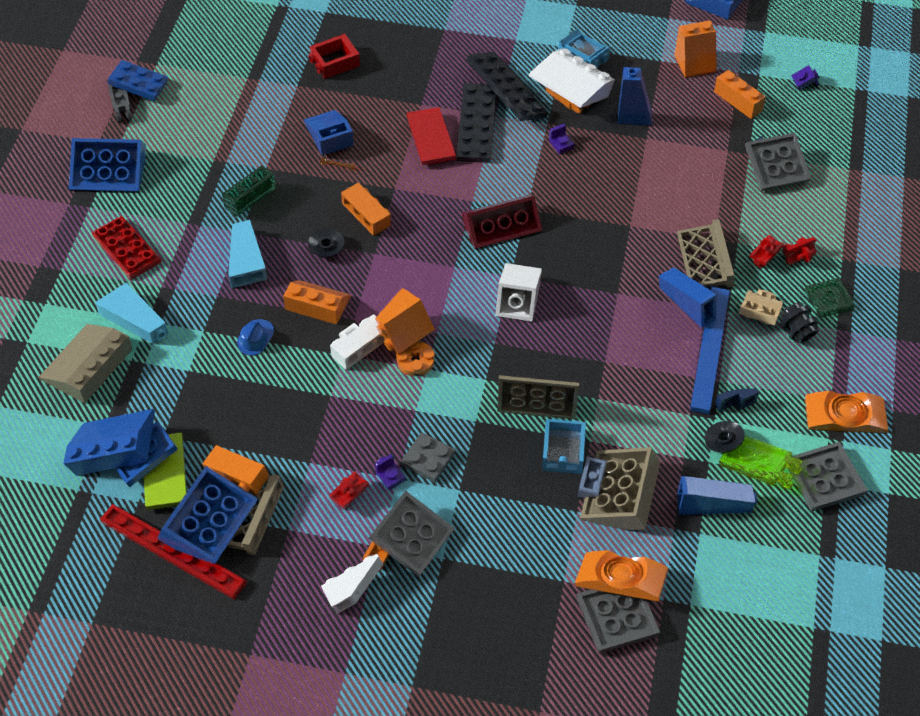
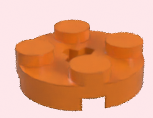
[396,341,434,376]

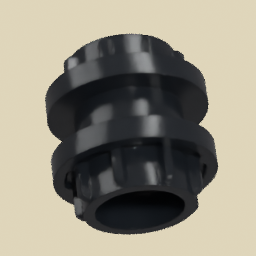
[780,302,819,343]

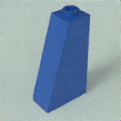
[618,67,652,126]
[659,267,716,328]
[676,476,757,515]

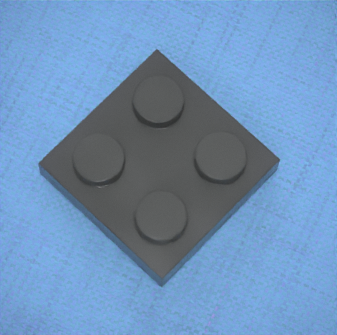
[400,432,455,483]

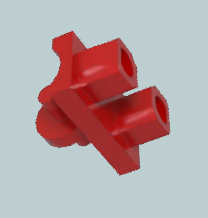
[750,235,784,268]
[782,237,816,265]
[329,471,370,510]

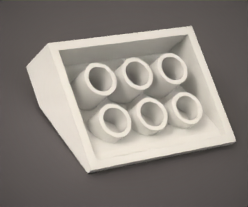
[529,48,615,108]

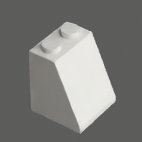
[495,263,542,321]

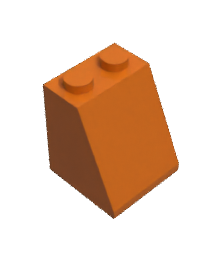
[674,20,717,78]
[375,288,435,354]

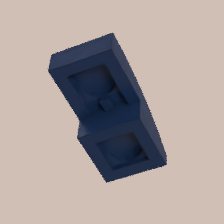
[715,388,759,411]

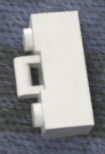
[330,314,385,370]

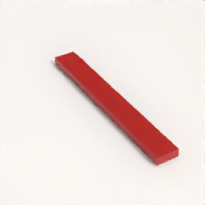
[100,504,247,599]

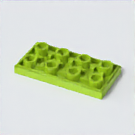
[144,433,187,510]

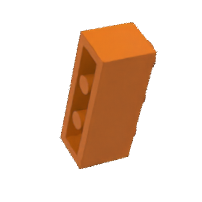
[714,70,766,119]
[341,182,391,236]
[202,445,270,495]

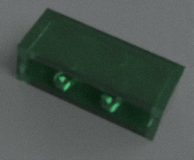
[222,165,276,217]

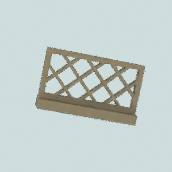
[677,219,735,288]
[226,474,284,556]

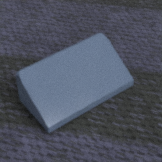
[577,457,607,497]

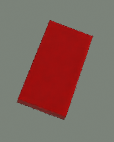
[407,107,456,166]
[91,216,161,280]

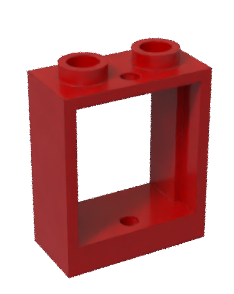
[308,34,360,79]

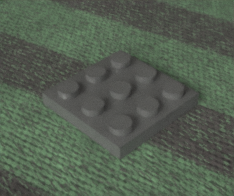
[745,133,812,191]
[784,442,868,512]
[369,490,455,577]
[576,589,660,654]

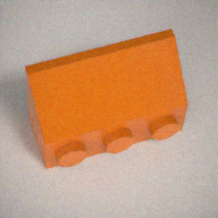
[283,280,351,325]

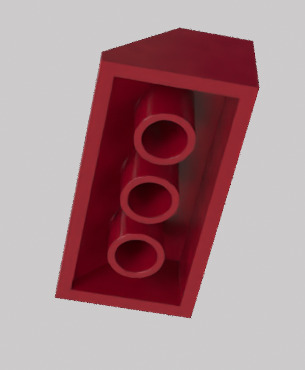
[462,195,542,249]

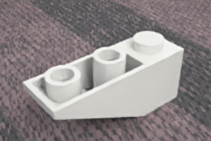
[321,554,383,614]

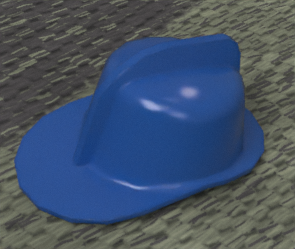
[237,319,274,356]

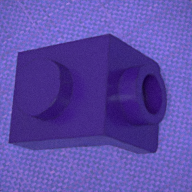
[791,65,820,90]

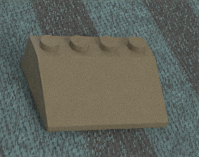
[38,324,132,403]
[497,375,579,419]
[580,447,661,530]

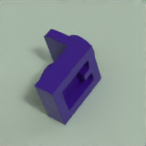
[549,124,574,154]
[375,454,406,491]

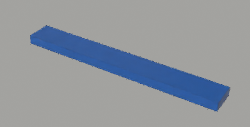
[690,287,730,414]

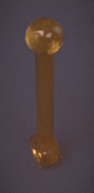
[320,158,356,170]

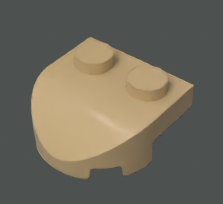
[739,289,783,326]

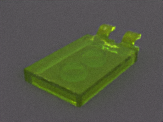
[719,435,803,489]

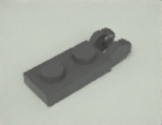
[108,85,132,122]

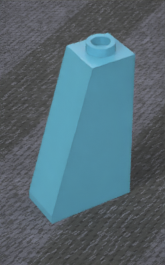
[229,220,267,288]
[95,283,168,344]

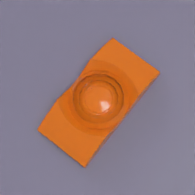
[805,391,888,433]
[575,550,668,602]

